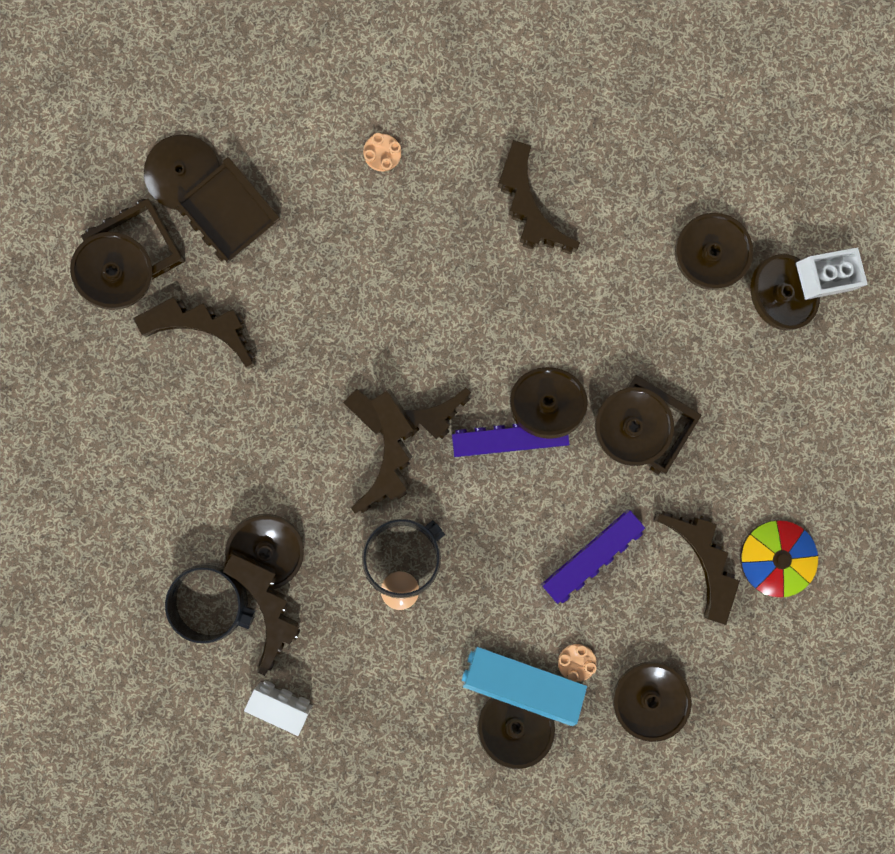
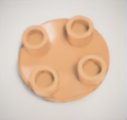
[363,133,401,172]
[381,571,419,610]
[558,644,596,682]

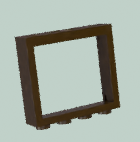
[81,199,185,280]
[626,375,702,475]

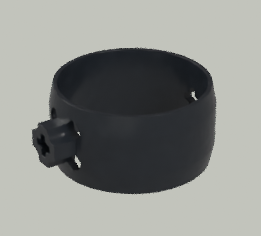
[362,519,445,599]
[165,563,257,644]

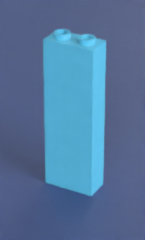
[461,647,587,726]

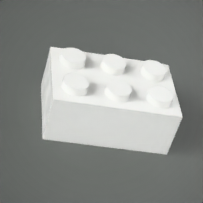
[796,248,868,300]
[244,681,313,736]

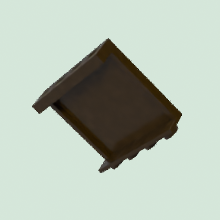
[175,157,280,263]

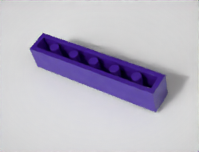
[452,424,570,457]
[541,510,645,604]

